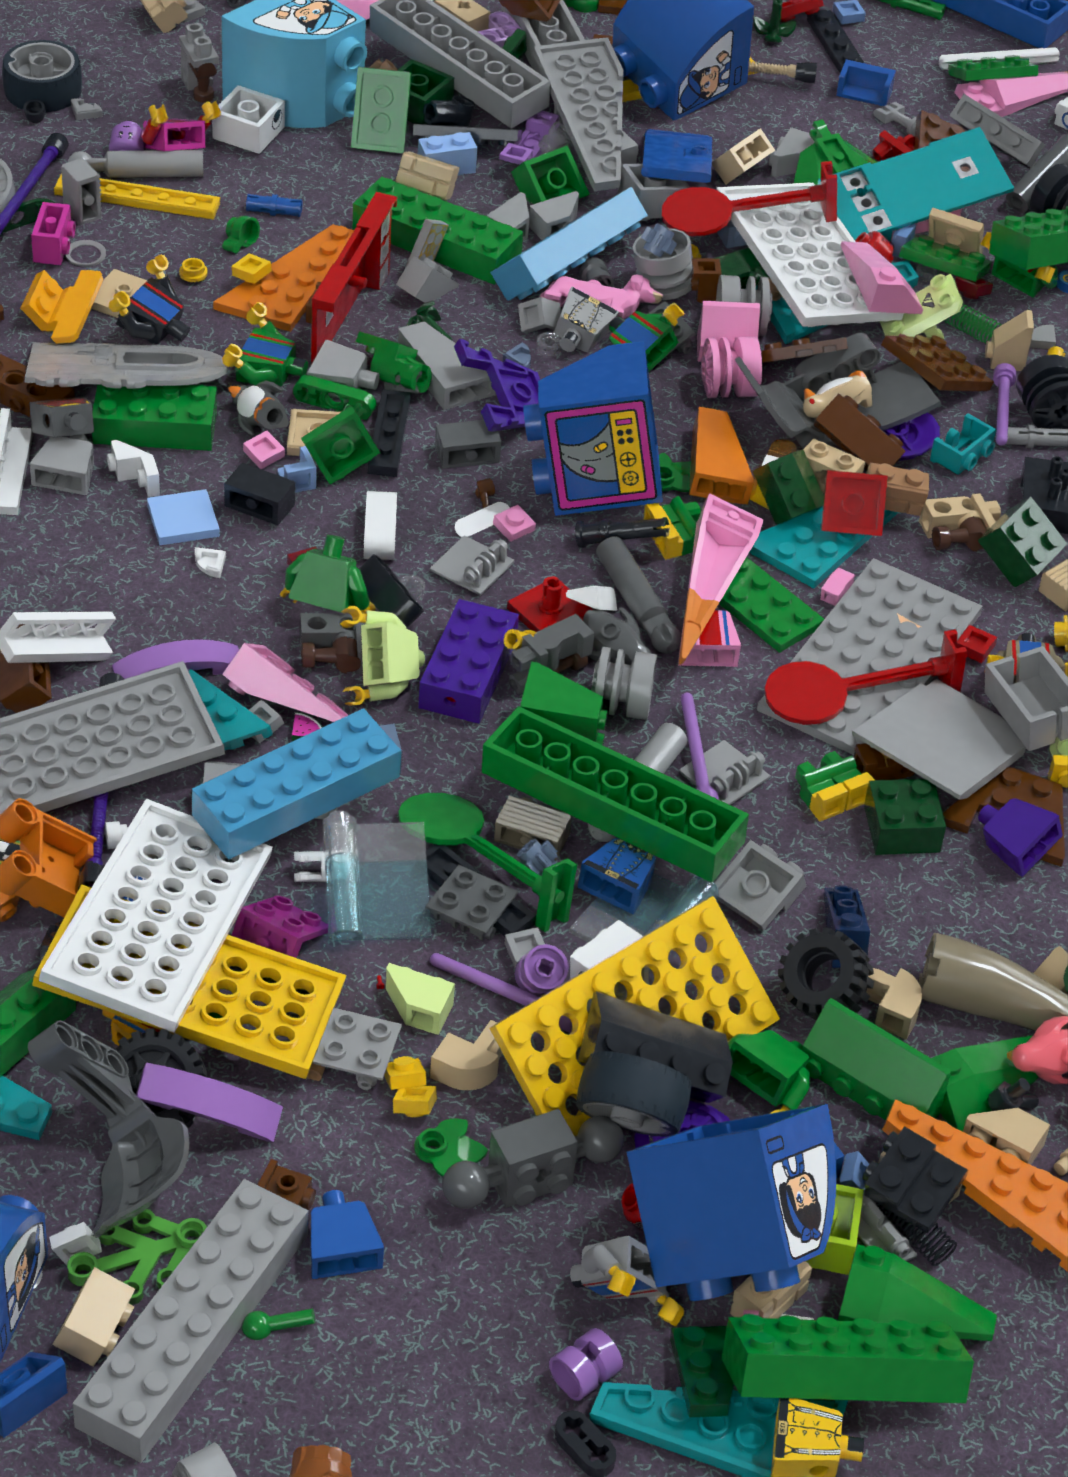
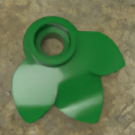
[659,453,691,492]
[414,1118,488,1177]

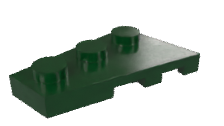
[670,1326,735,1417]

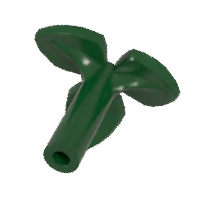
[753,0,797,43]
[406,300,453,341]

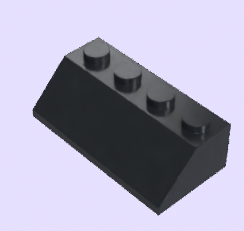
[578,991,733,1103]

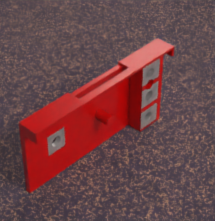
[311,192,397,365]

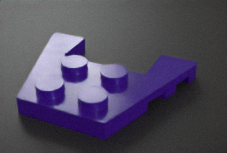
[454,339,541,432]

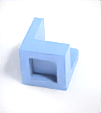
[278,446,316,493]

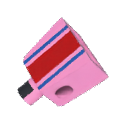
[678,610,741,667]

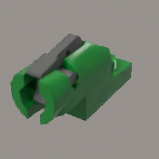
[356,331,432,394]

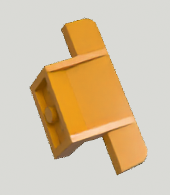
[20,270,103,344]

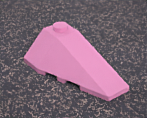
[840,241,923,314]
[222,643,348,722]

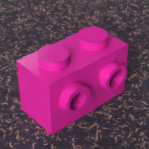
[31,202,76,265]

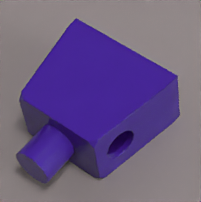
[978,798,1063,877]

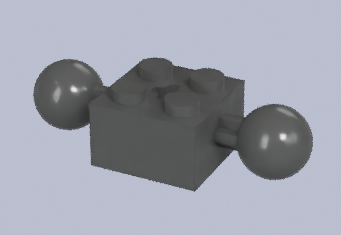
[442,1109,624,1209]

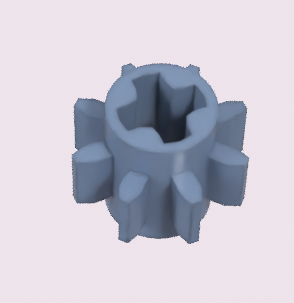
[641,223,677,258]
[517,839,558,876]

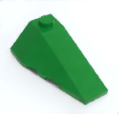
[931,1035,1039,1132]
[838,1244,997,1341]

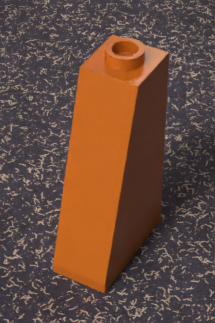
[689,406,754,505]

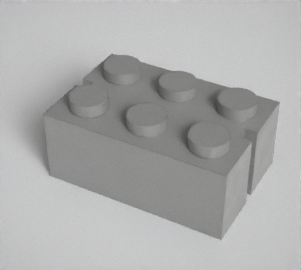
[985,646,1068,751]

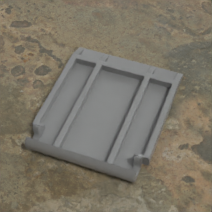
[851,679,1027,799]

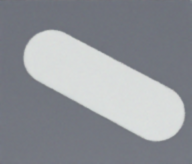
[455,502,510,537]

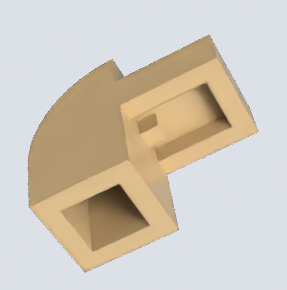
[866,968,922,1040]
[430,1020,502,1090]

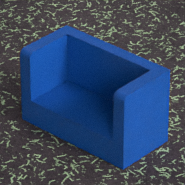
[836,59,896,106]

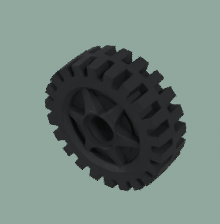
[111,1028,208,1128]

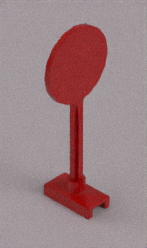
[662,161,838,236]
[764,629,967,725]

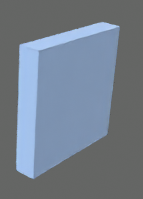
[147,489,220,546]

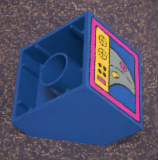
[523,341,663,516]

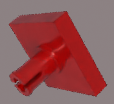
[821,470,888,536]
[507,576,593,632]

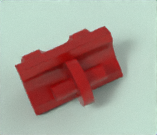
[872,130,915,162]

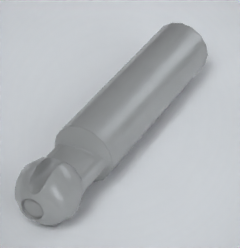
[68,150,203,178]
[588,723,687,842]

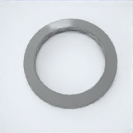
[65,240,106,267]

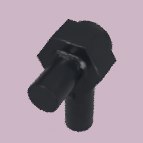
[988,1078,1039,1111]

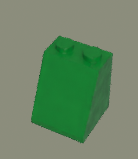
[520,661,607,745]

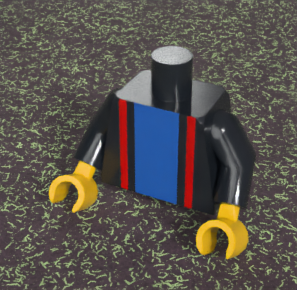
[109,254,190,344]

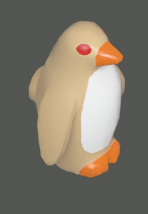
[803,370,872,418]

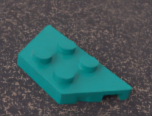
[188,669,273,750]

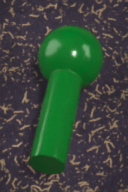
[242,1308,315,1340]

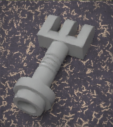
[873,102,916,136]

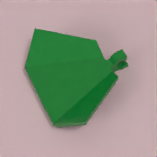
[793,119,877,185]

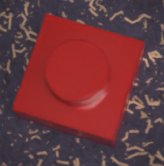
[956,625,997,663]

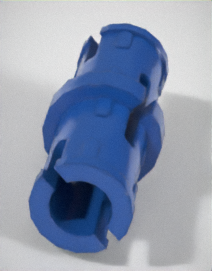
[246,194,303,217]

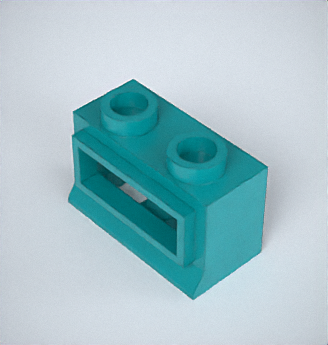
[930,413,996,475]

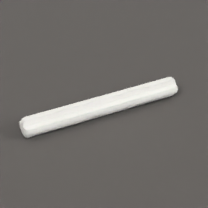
[939,47,1060,70]

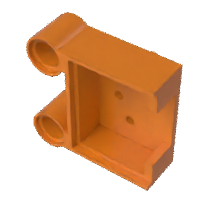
[0,798,97,918]

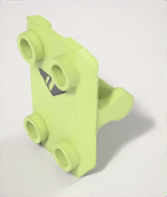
[880,274,963,339]

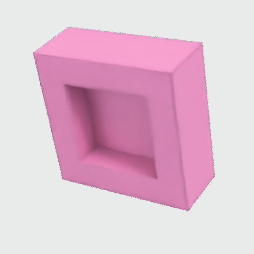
[243,431,285,469]
[493,505,536,542]

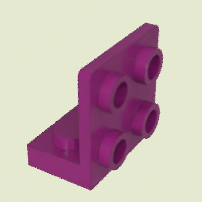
[231,895,331,958]

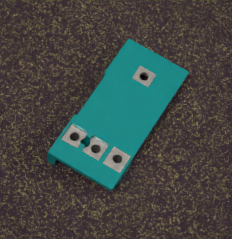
[817,127,1014,241]

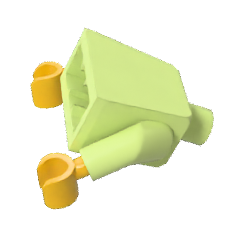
[340,606,425,706]

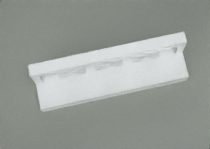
[0,408,33,515]
[0,612,116,663]

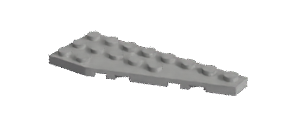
[533,37,623,191]

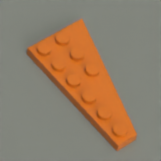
[213,224,354,332]
[882,1099,1068,1272]

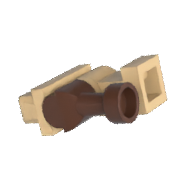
[919,493,1001,552]

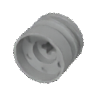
[633,228,693,300]
[716,275,772,337]
[591,647,657,720]

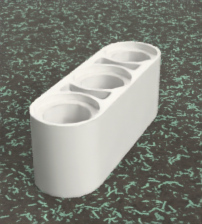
[364,491,397,560]

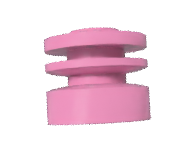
[701,337,762,398]

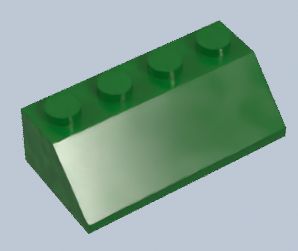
[0,968,76,1077]
[802,998,951,1120]

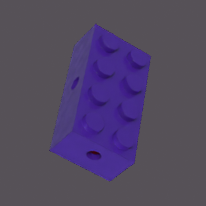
[418,599,519,724]

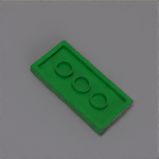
[719,557,824,653]

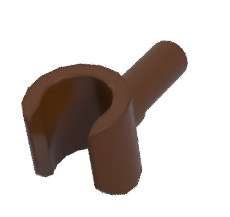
[475,478,495,508]

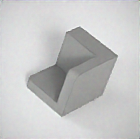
[518,297,561,333]

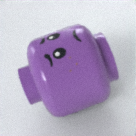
[109,121,145,151]

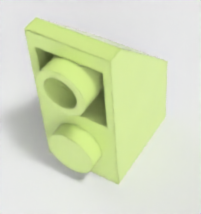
[386,963,455,1035]

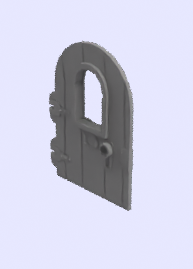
[25,342,229,389]

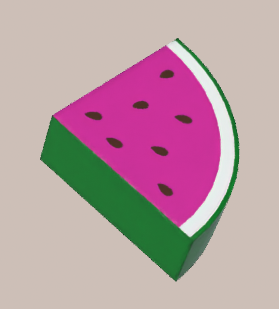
[292,712,322,741]

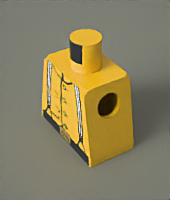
[771,1398,864,1477]

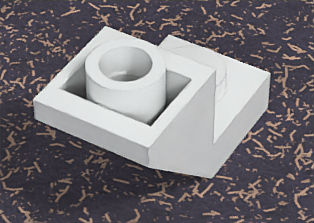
[107,440,160,497]

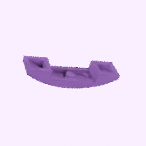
[499,111,560,165]
[112,640,239,679]
[136,1063,283,1142]

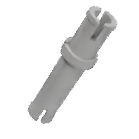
[1006,425,1068,448]

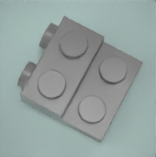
[709,840,806,931]

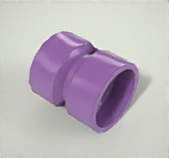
[514,944,569,996]
[549,1328,623,1401]

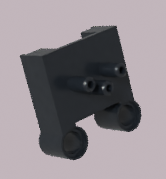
[1020,456,1068,534]

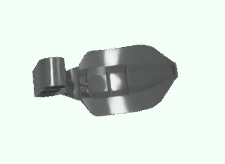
[28,1020,190,1238]

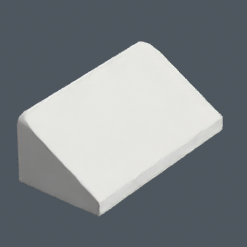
[566,586,617,611]

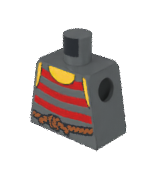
[29,396,94,437]

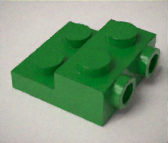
[301,406,380,485]

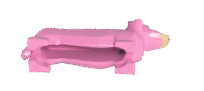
[540,274,663,319]

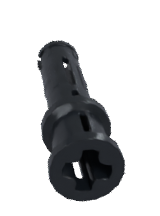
[575,517,670,548]

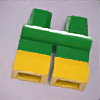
[643,496,701,560]
[795,751,875,822]

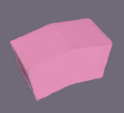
[820,568,855,606]

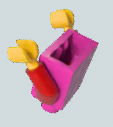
[141,101,221,151]

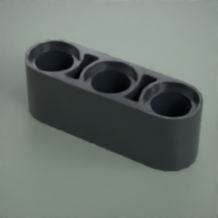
[359,554,424,629]

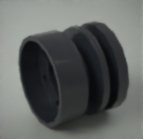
[1030,163,1068,214]
[1016,354,1068,429]

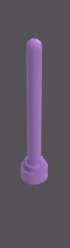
[993,363,1016,446]
[681,693,719,800]
[430,953,572,1033]

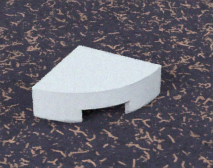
[195,547,226,578]

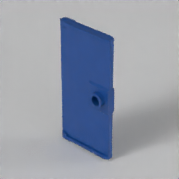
[641,129,712,183]

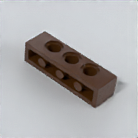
[0,354,75,424]

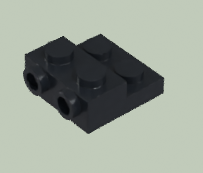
[862,1126,968,1233]

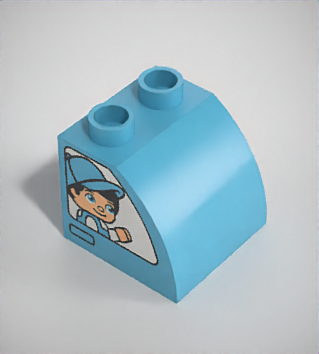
[221,0,367,128]

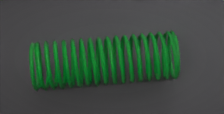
[944,303,1003,344]

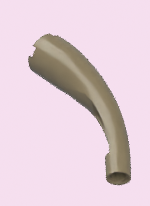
[918,933,1068,1031]

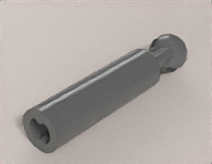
[1006,133,1068,213]
[596,537,682,654]

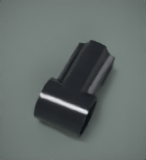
[423,96,475,126]

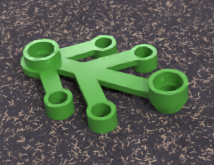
[67,1209,207,1305]

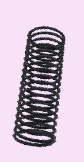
[876,1203,957,1266]

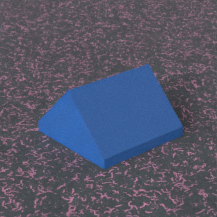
[0,1352,68,1438]

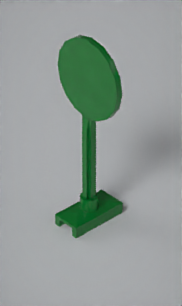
[398,793,577,932]

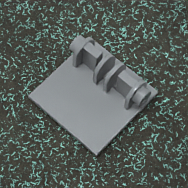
[430,535,515,596]
[679,740,771,805]
[313,1007,402,1090]

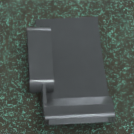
[735,333,941,449]

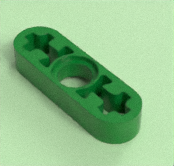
[293,375,376,420]

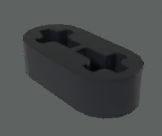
[554,1410,616,1477]

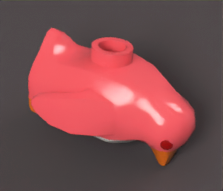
[1007,1016,1068,1085]

